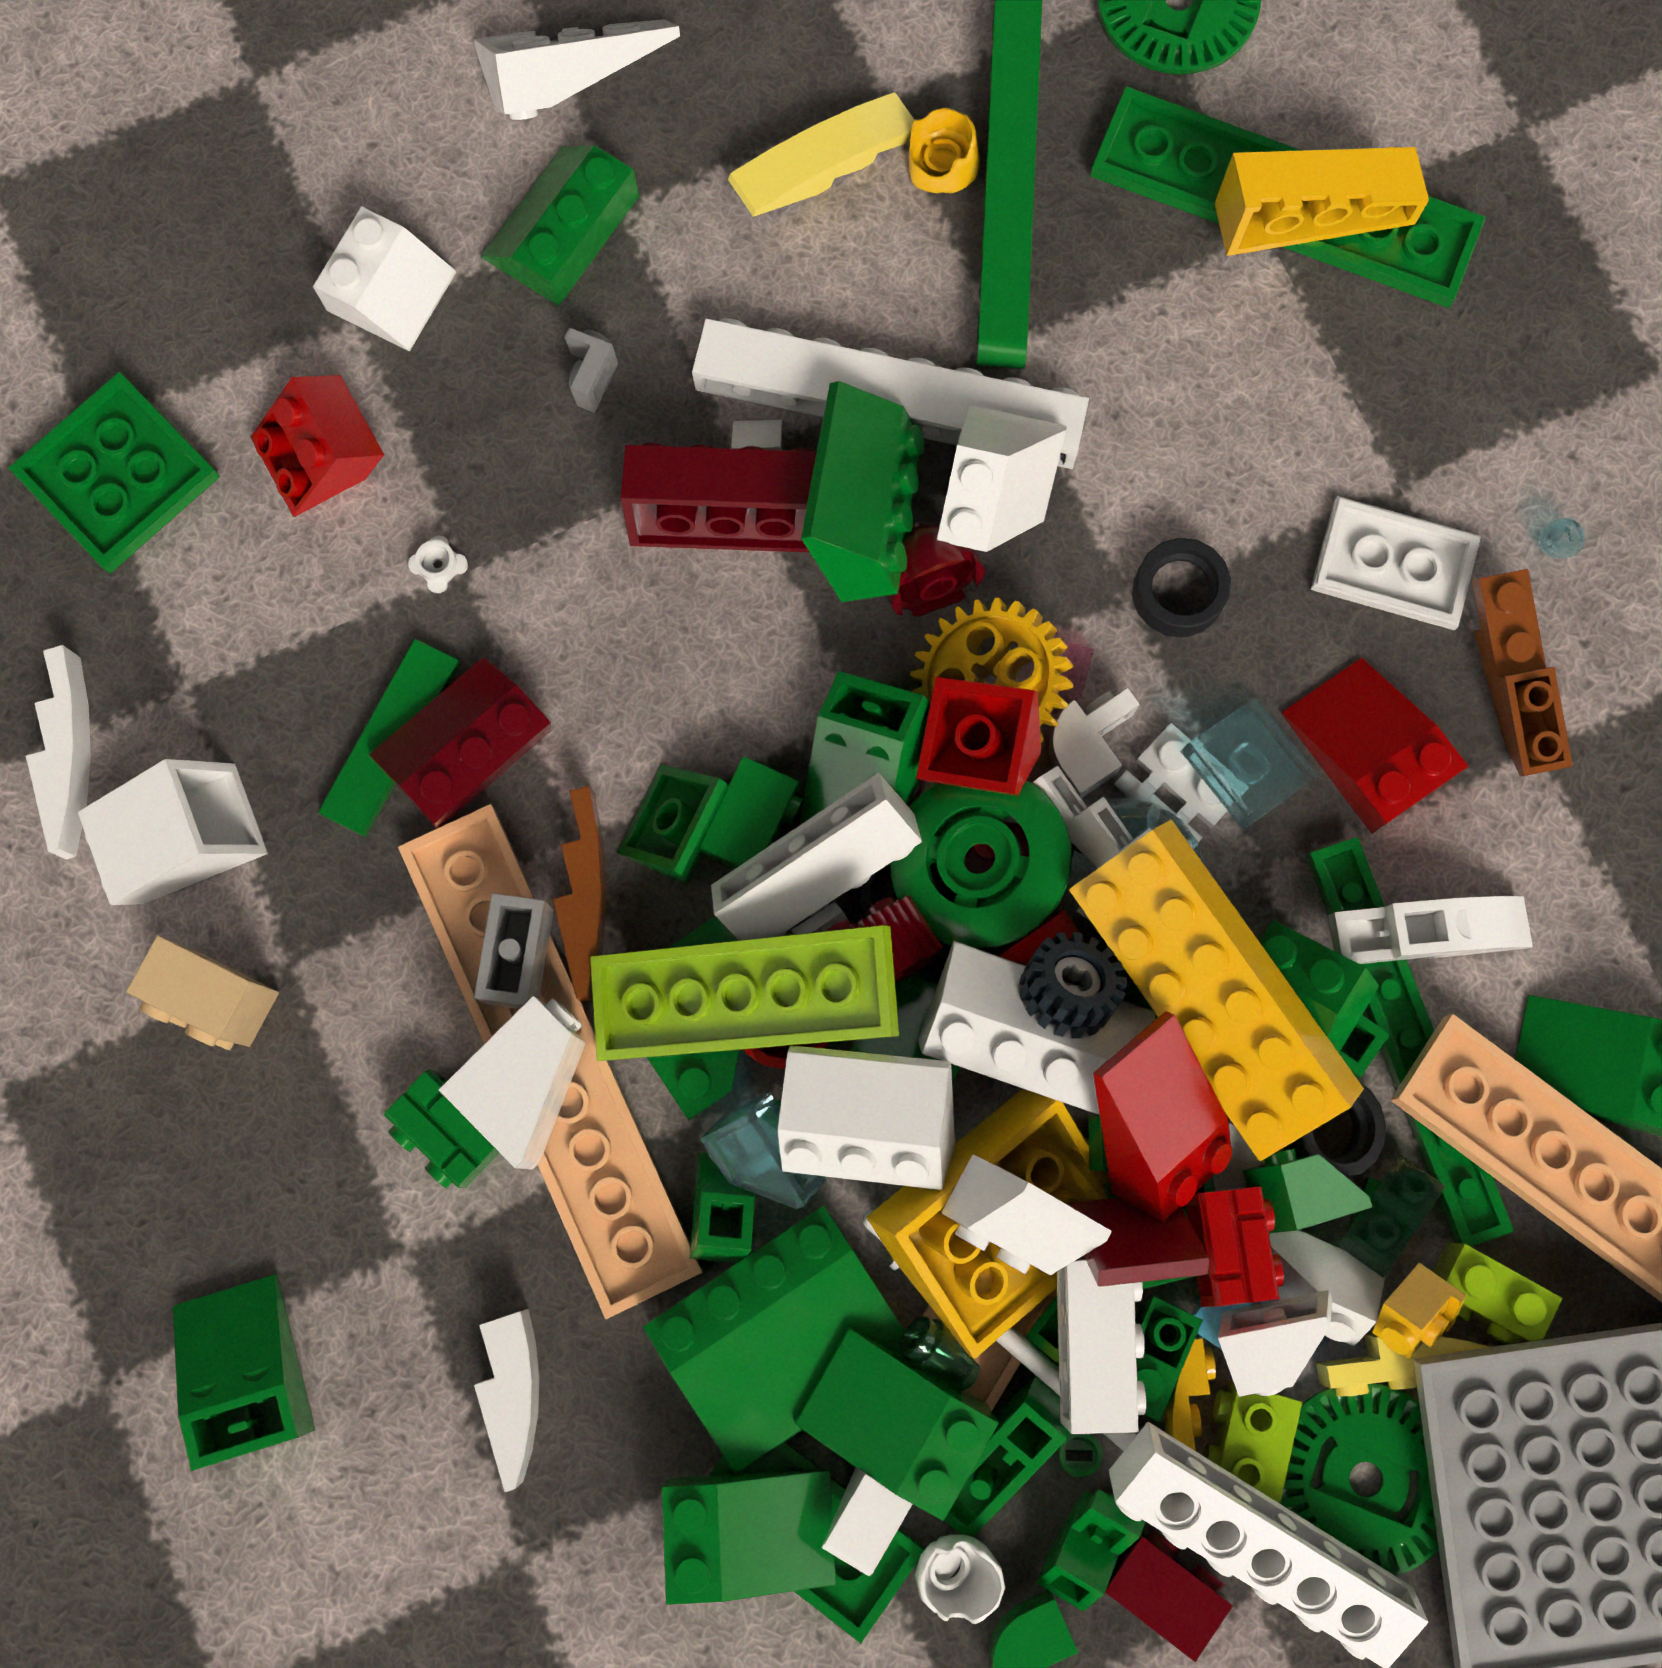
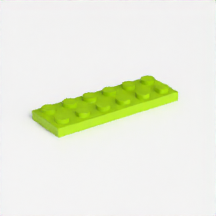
[590,925,899,1061]

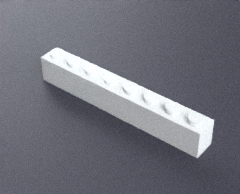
[692,318,1089,469]

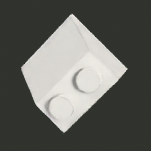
[313,206,456,351]
[941,1154,1112,1275]

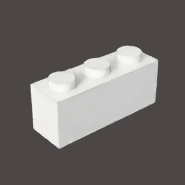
[1057,1255,1146,1434]

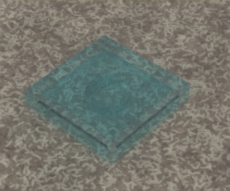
[1180,698,1319,831]

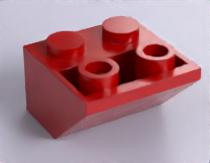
[250,375,384,517]

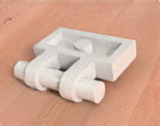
[1114,723,1247,849]

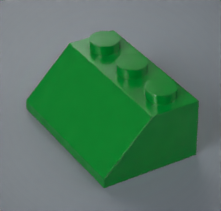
[481,145,639,306]

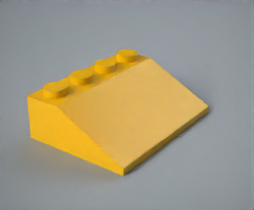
[866,1088,1109,1359]

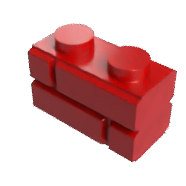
[1186,1187,1284,1307]

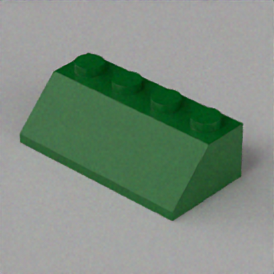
[801,381,924,602]

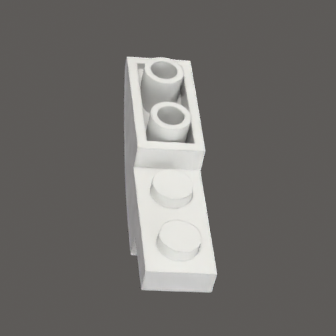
[1328,896,1533,964]

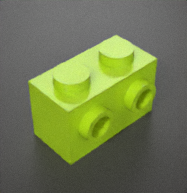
[1432,1242,1563,1345]
[1202,1380,1302,1504]

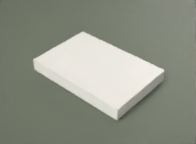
[1310,496,1481,630]

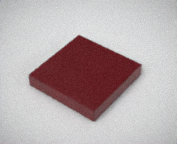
[1068,1197,1210,1287]

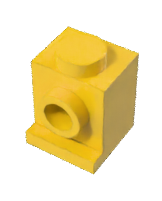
[1372,1263,1467,1359]

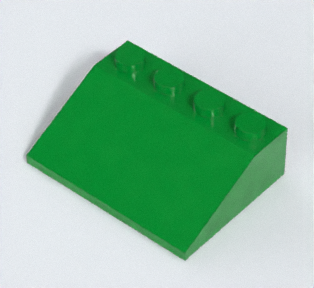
[643,1205,917,1474]

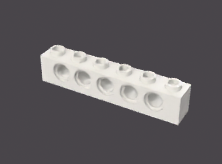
[1109,1422,1428,1668]

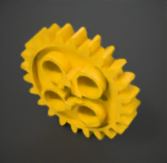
[910,598,1073,743]

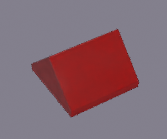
[916,677,1041,796]

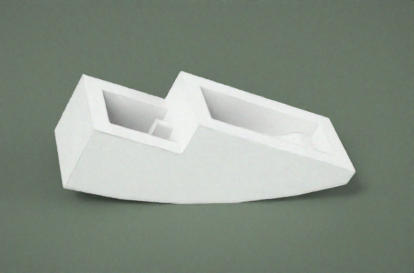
[474,1309,539,1492]

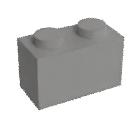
[474,893,554,1009]

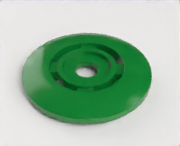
[1097,0,1261,75]
[890,780,1072,950]
[1280,1383,1439,1576]

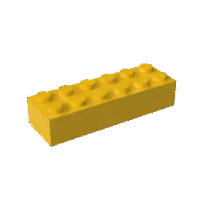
[1069,819,1364,1161]

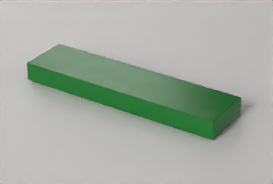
[318,639,461,838]

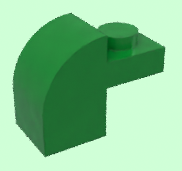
[1036,1489,1146,1612]
[989,1590,1078,1668]

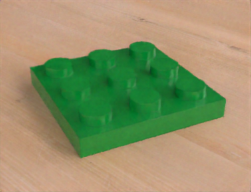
[8,372,220,574]

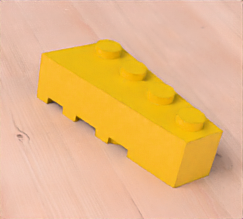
[1215,147,1429,256]

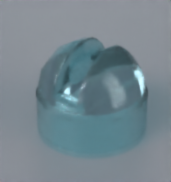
[1539,518,1585,559]

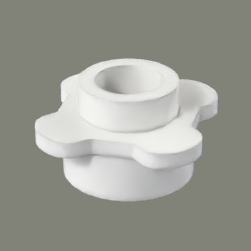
[408,535,468,593]

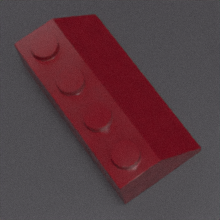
[620,442,817,553]

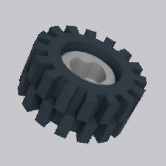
[1019,932,1127,1039]

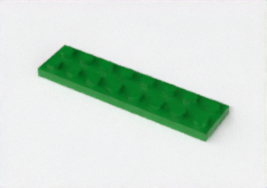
[1090,86,1486,308]

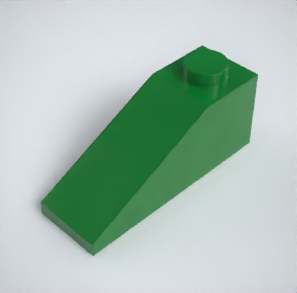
[945,1374,1070,1537]

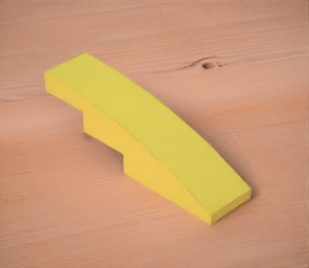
[728,92,914,217]

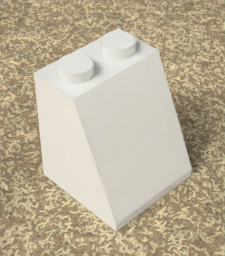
[937,405,1067,552]
[78,759,268,905]
[439,996,586,1170]

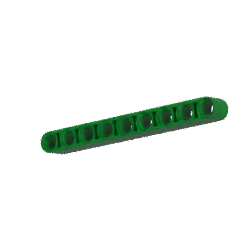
[976,0,1042,369]

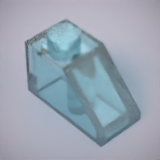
[700,1092,826,1209]

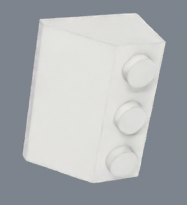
[778,1045,955,1190]

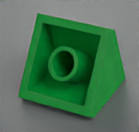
[617,764,728,886]

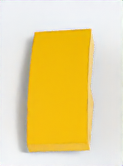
[1165,1336,1216,1451]

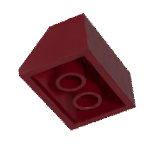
[369,657,551,829]

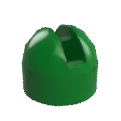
[1058,1434,1103,1478]

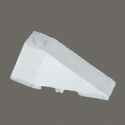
[474,19,680,120]

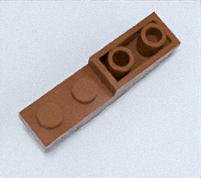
[1472,569,1573,776]

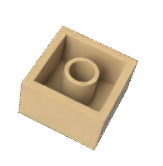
[126,935,279,1050]

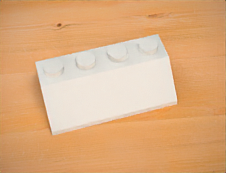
[917,941,1156,1115]

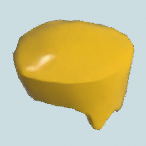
[909,108,981,193]

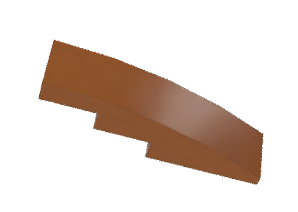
[553,786,607,1003]

